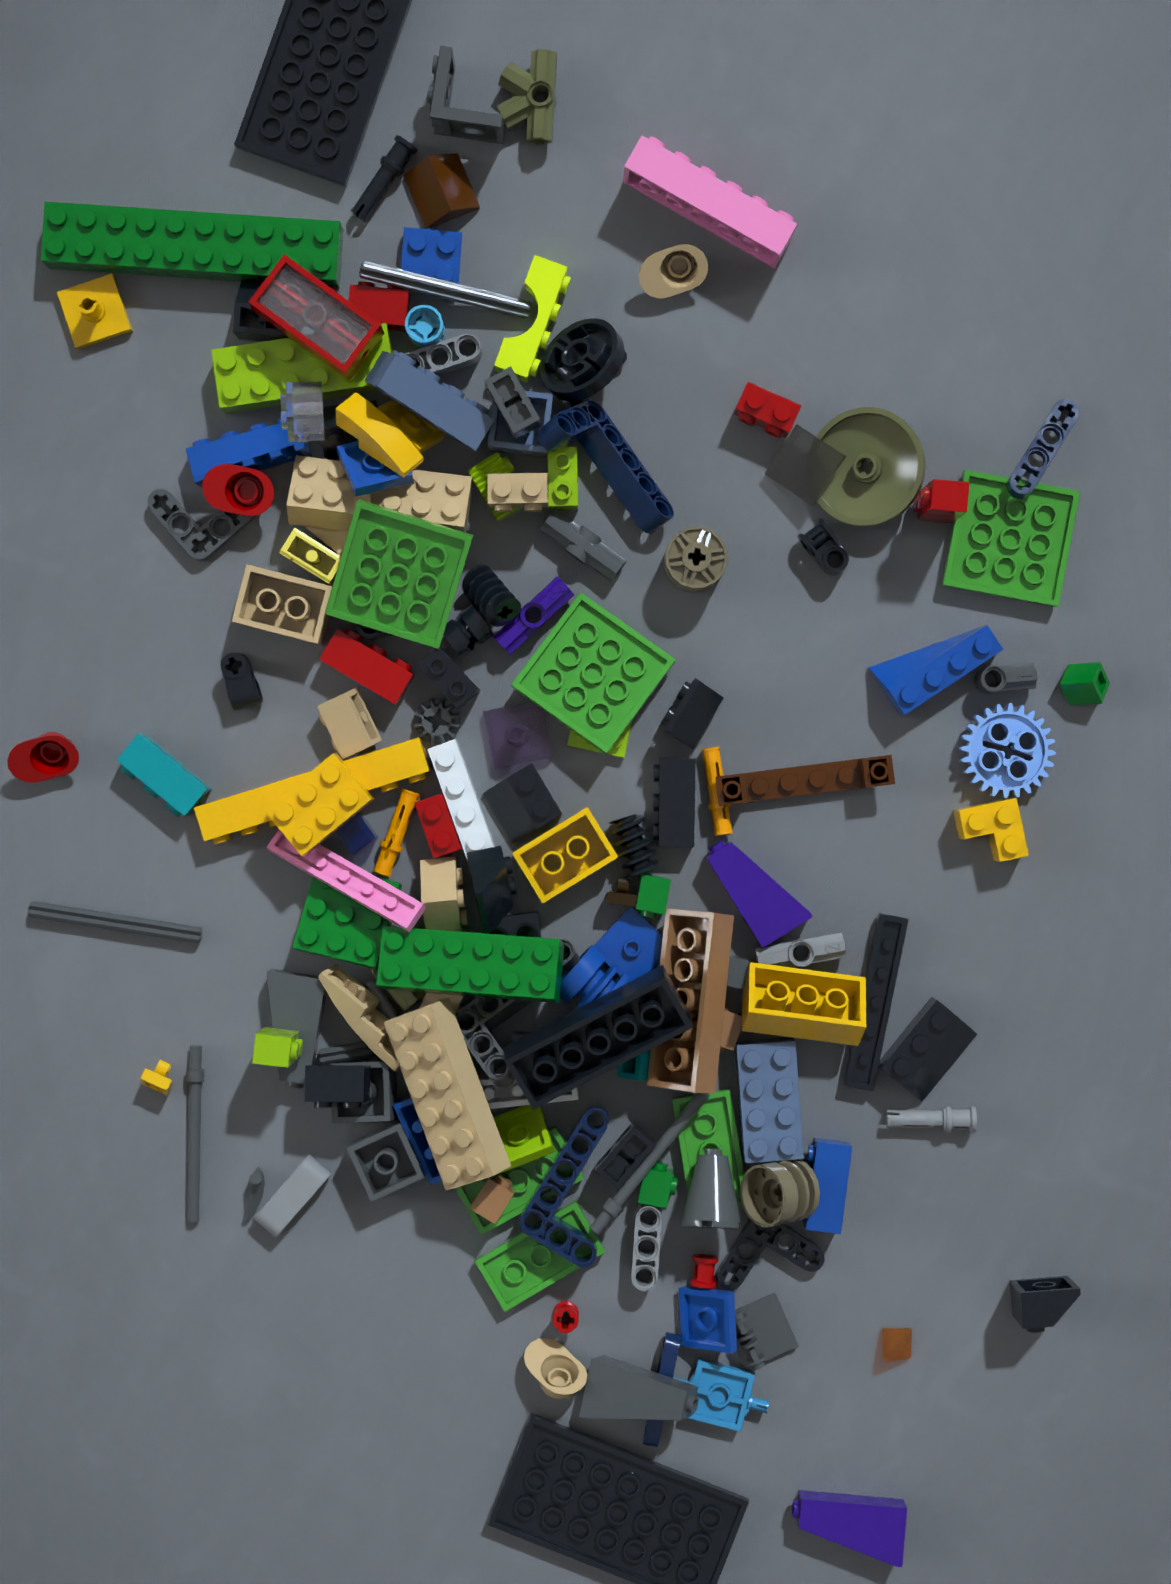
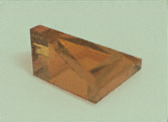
[881,1328,912,1362]

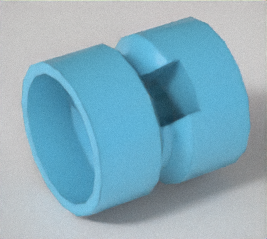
[405,305,446,349]

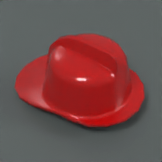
[202,464,274,516]
[7,732,79,783]

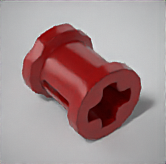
[690,1254,718,1289]
[552,1300,579,1333]

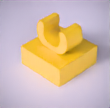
[140,1060,173,1096]

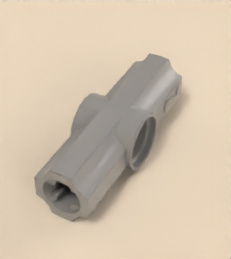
[755,932,846,967]

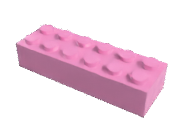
[623,135,797,269]

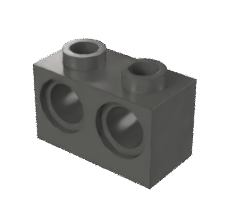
[485,366,541,439]

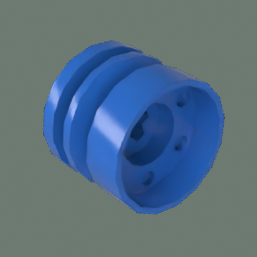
[560,945,630,1010]

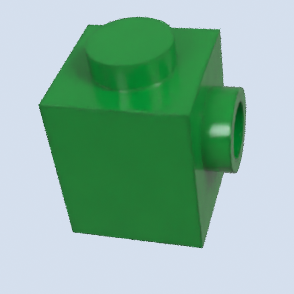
[637,1161,677,1208]

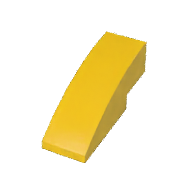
[336,392,423,478]

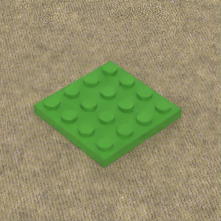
[941,469,1080,607]
[325,499,473,649]
[511,592,676,755]

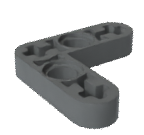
[147,489,256,561]

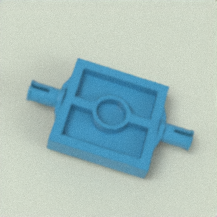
[673,1358,769,1432]

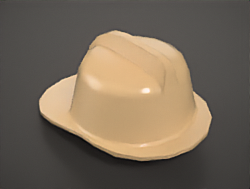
[638,244,708,299]
[524,1338,588,1400]

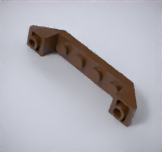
[715,755,895,806]

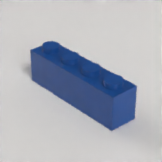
[185,416,312,487]
[868,625,1003,716]

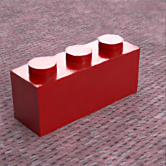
[913,479,970,523]
[319,628,415,706]

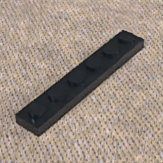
[843,913,909,1092]

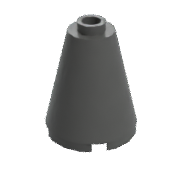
[682,1149,741,1229]

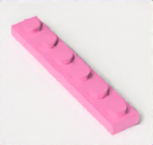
[267,829,426,932]

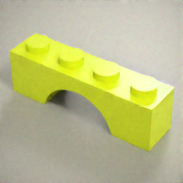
[494,255,571,383]

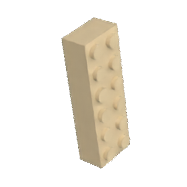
[286,455,472,533]
[384,997,511,1191]

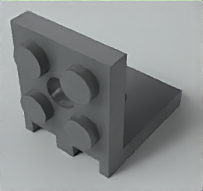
[428,46,505,144]

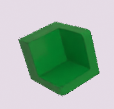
[1060,662,1110,705]

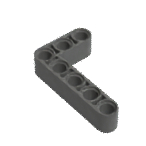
[455,939,580,1088]

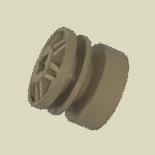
[664,526,728,593]
[740,1159,820,1227]

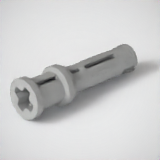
[886,1106,977,1133]

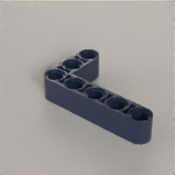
[537,400,674,534]
[520,1104,609,1267]

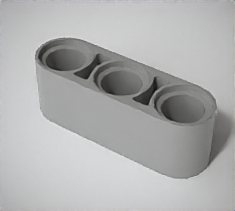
[405,334,482,376]
[253,1154,331,1238]
[631,1204,662,1292]

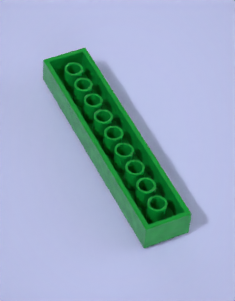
[41,202,344,288]

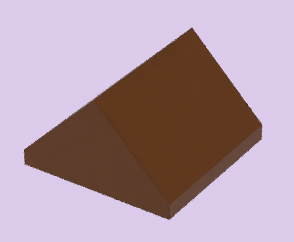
[404,153,480,229]

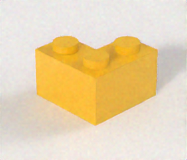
[953,798,1029,862]

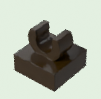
[606,878,637,907]

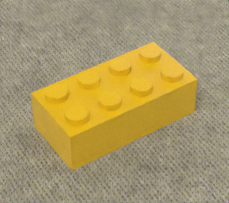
[742,962,866,1046]

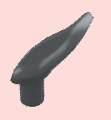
[243,1167,265,1222]

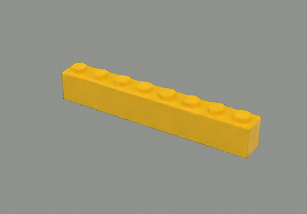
[194,737,431,845]

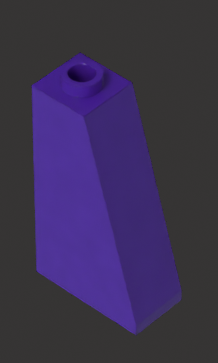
[705,840,813,948]
[792,1490,907,1567]

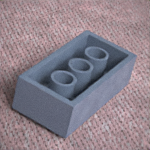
[365,350,495,451]
[735,1037,804,1163]

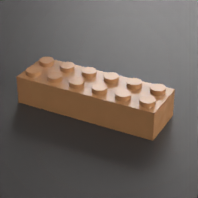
[647,908,734,1094]

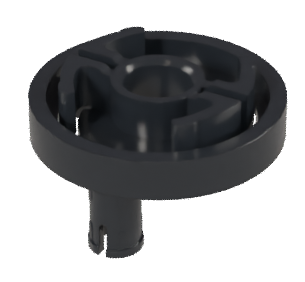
[540,318,627,407]

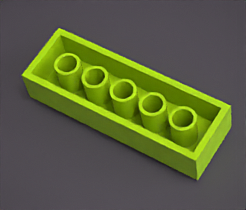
[211,323,393,414]

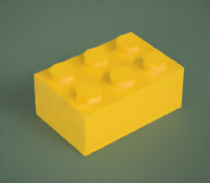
[264,753,374,856]
[512,806,618,903]

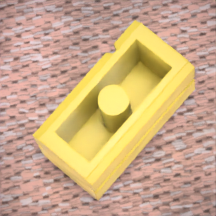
[279,528,341,586]

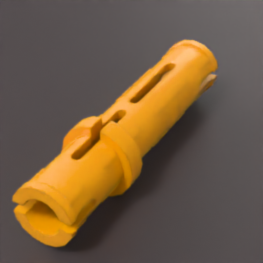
[701,746,733,836]
[373,788,420,877]

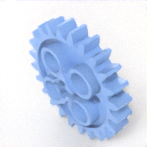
[958,703,1056,798]

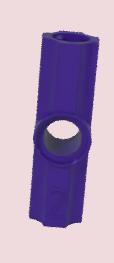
[493,576,574,655]

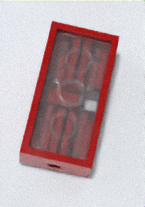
[248,254,385,381]

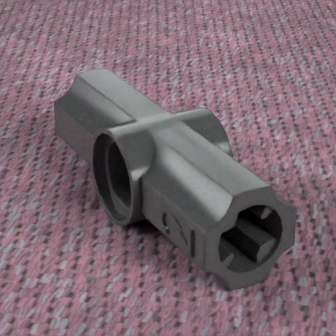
[541,509,626,581]

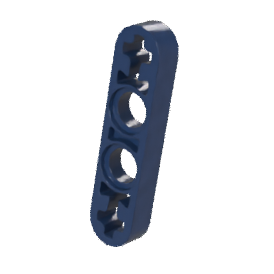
[1007,399,1079,499]
[643,1332,681,1447]

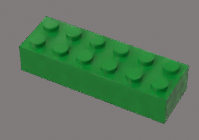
[376,926,565,1003]

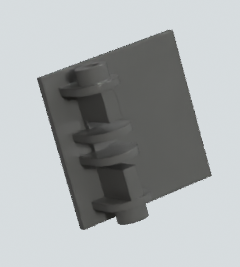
[735,1293,799,1370]

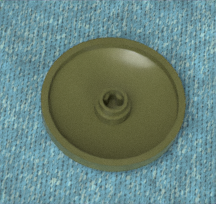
[807,407,926,527]

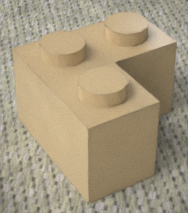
[420,856,468,932]

